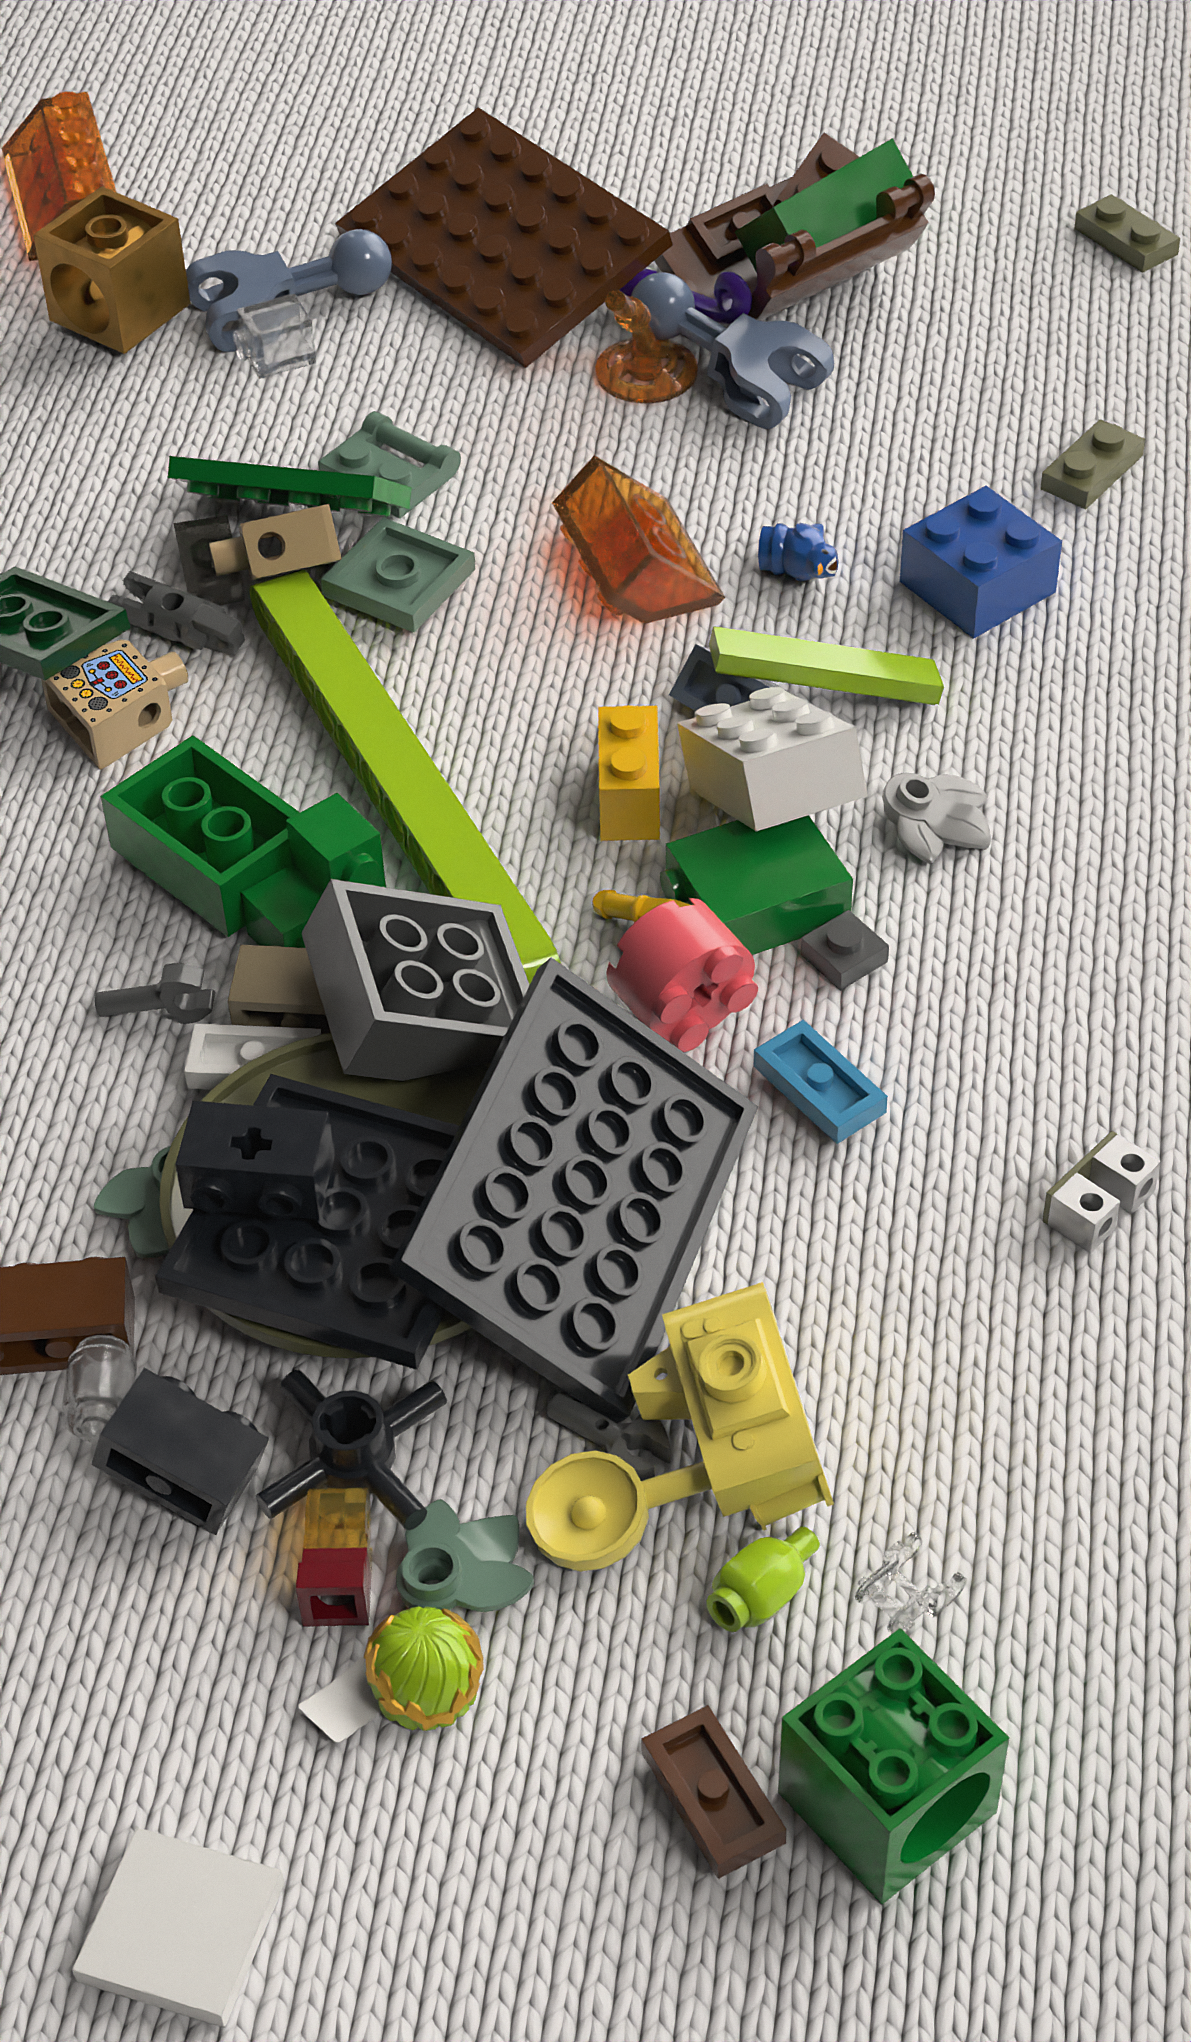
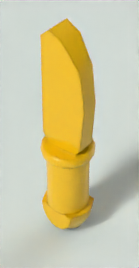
[592,890,690,923]

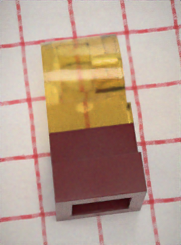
[296,1488,373,1627]

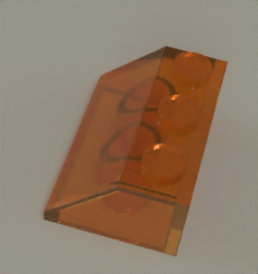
[552,455,725,624]

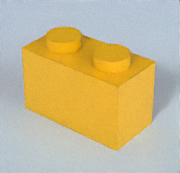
[598,705,660,841]

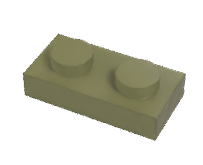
[1074,194,1181,273]
[1040,419,1145,510]

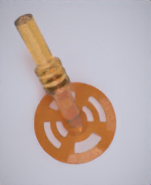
[595,290,698,404]

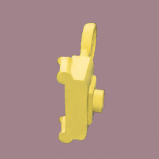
[526,1282,834,1572]

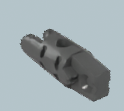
[107,571,245,656]

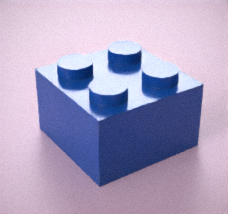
[899,485,1062,639]

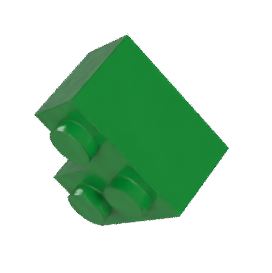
[241,793,386,948]

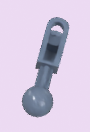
[186,229,392,352]
[629,272,834,429]

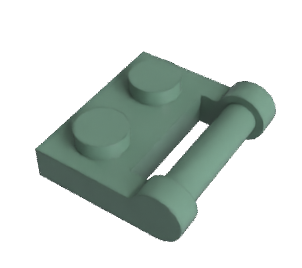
[318,411,461,519]

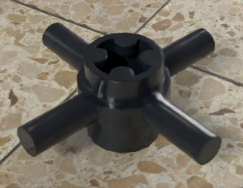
[256,1370,447,1530]

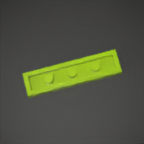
[709,626,944,705]

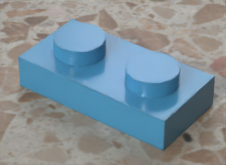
[753,1020,888,1144]

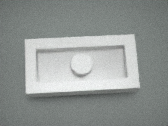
[184,1023,322,1090]

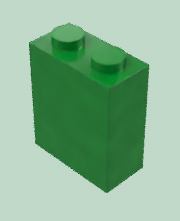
[660,815,853,955]

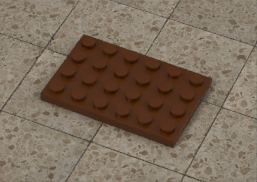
[335,107,673,368]

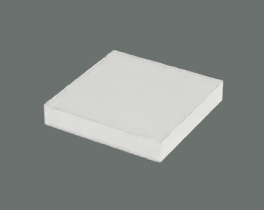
[72,1827,285,2028]

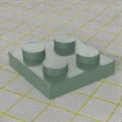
[321,517,475,633]

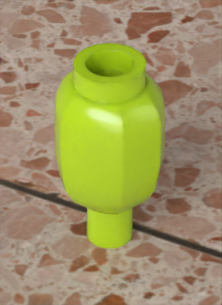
[706,1526,820,1632]

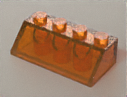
[2,91,116,261]

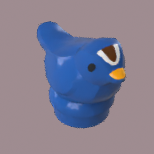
[758,523,839,581]

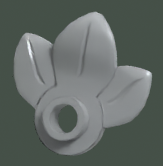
[882,773,991,864]

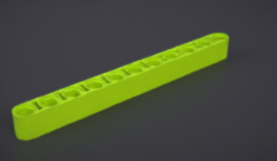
[249,569,561,985]

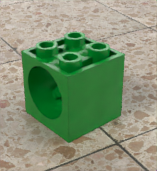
[778,1628,1009,1905]

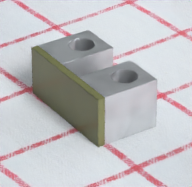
[1042,1131,1161,1254]

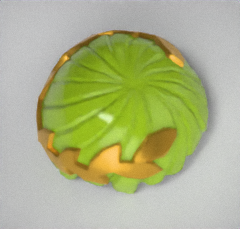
[364,1606,484,1731]

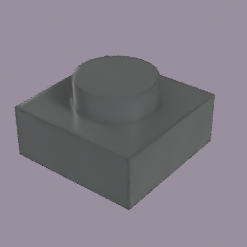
[801,910,889,991]

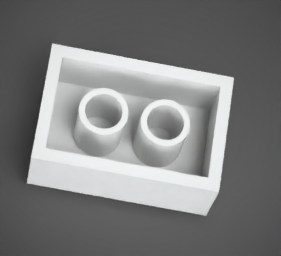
[677,687,868,831]

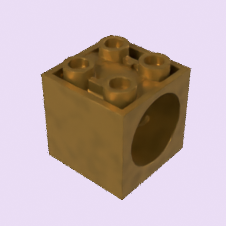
[33,186,191,354]

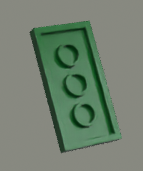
[167,456,412,517]

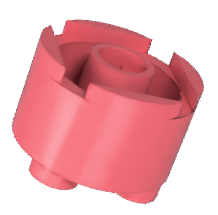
[606,898,758,1052]

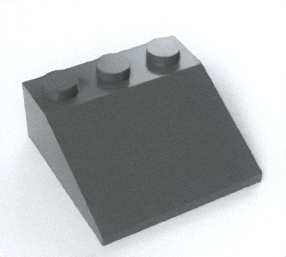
[301,879,529,1081]

